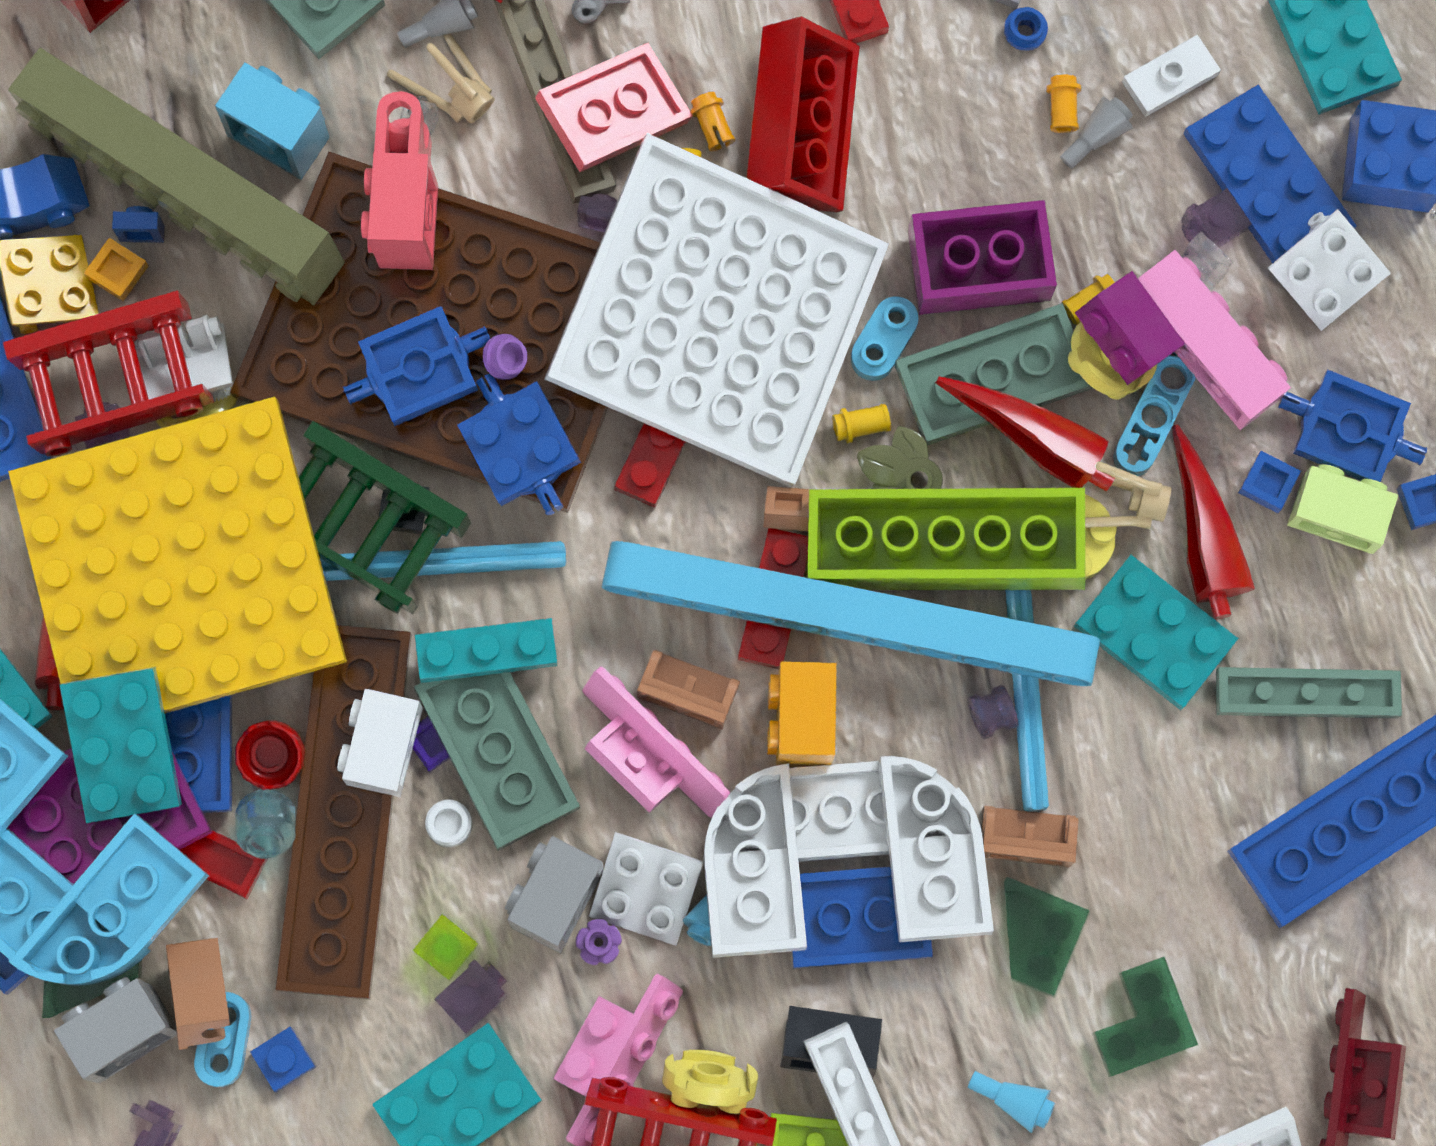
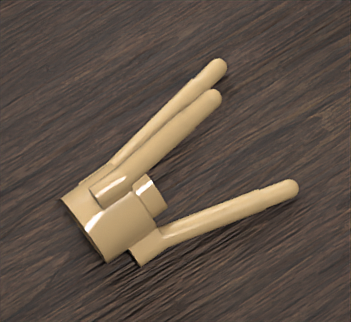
[387,34,495,123]
[1085,462,1171,529]

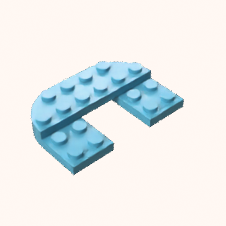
[0,699,209,985]

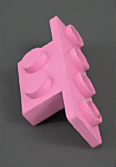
[582,666,730,817]
[553,974,683,1146]

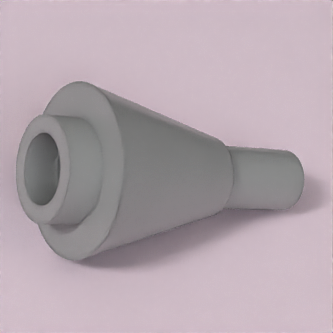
[397,0,478,48]
[1060,97,1133,169]

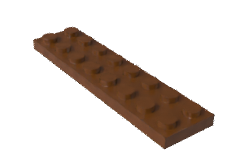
[275,625,412,1000]

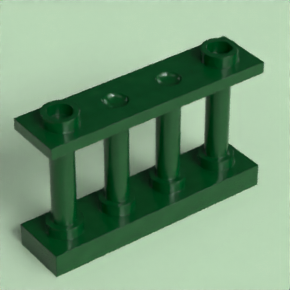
[298,421,471,615]

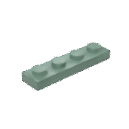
[1216,667,1402,718]

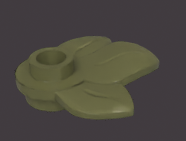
[857,426,943,489]

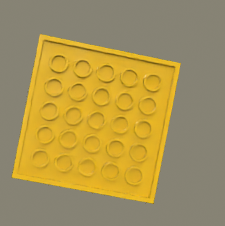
[8,397,347,713]

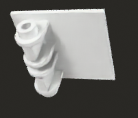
[1268,209,1391,331]
[134,315,233,399]
[589,832,704,946]

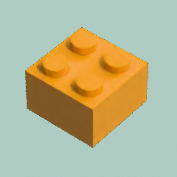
[767,662,837,768]

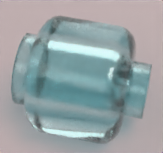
[235,789,296,859]

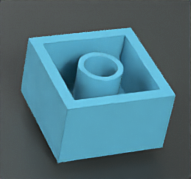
[215,62,330,180]

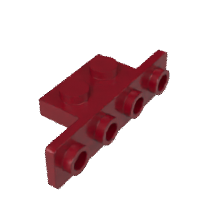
[1319,988,1406,1146]

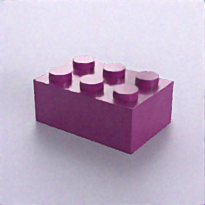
[908,200,1057,315]

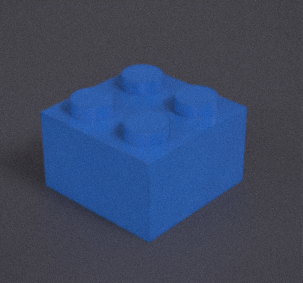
[1341,100,1436,213]

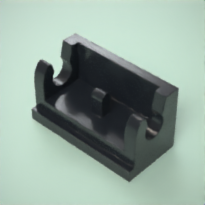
[780,1006,882,1080]

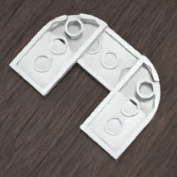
[703,756,994,958]

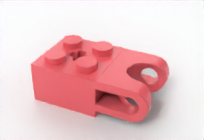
[361,91,438,270]

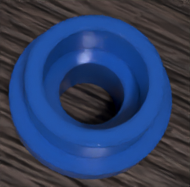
[1004,7,1048,51]

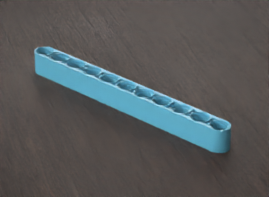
[601,541,1100,686]

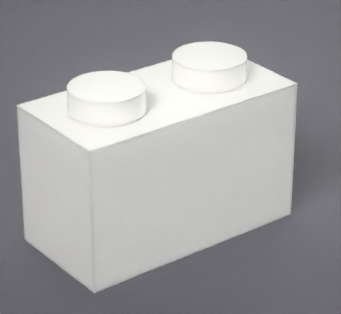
[337,689,423,797]

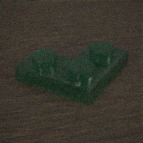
[1092,957,1198,1077]

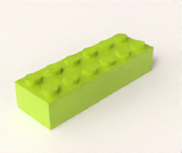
[808,488,1085,590]

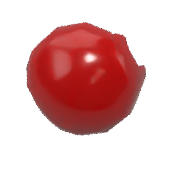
[235,720,305,790]

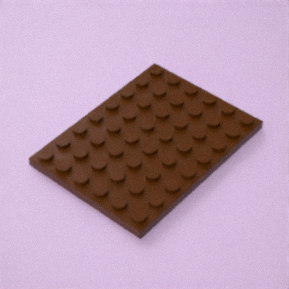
[230,151,608,513]

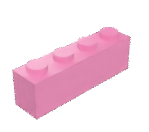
[1138,250,1291,430]

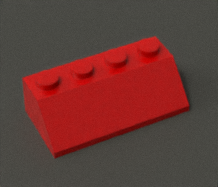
[746,16,860,213]

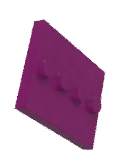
[7,747,213,884]

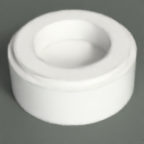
[425,800,472,847]

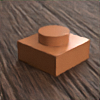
[763,486,809,531]

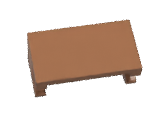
[637,650,740,730]
[981,806,1078,868]
[166,938,230,1050]

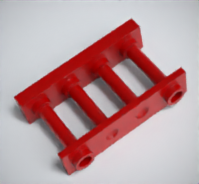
[3,290,214,456]
[585,1077,777,1146]

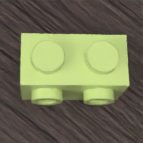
[1287,464,1398,554]

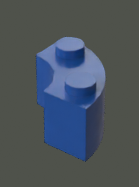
[0,154,90,240]

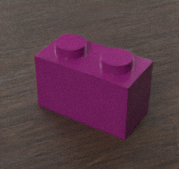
[1075,271,1185,385]

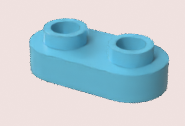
[851,296,919,381]
[194,992,252,1087]

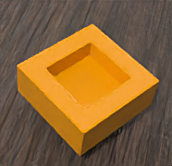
[84,238,149,302]

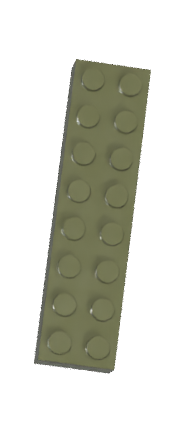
[8,47,345,305]

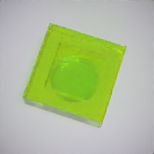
[413,914,479,981]

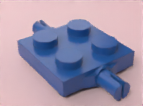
[343,306,490,426]
[1278,369,1428,482]
[457,374,581,516]

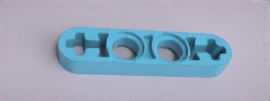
[1113,352,1196,477]

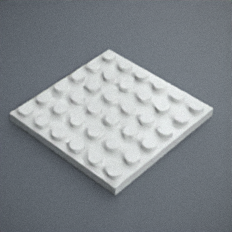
[545,133,889,488]

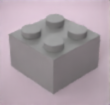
[505,836,603,954]
[54,977,177,1083]

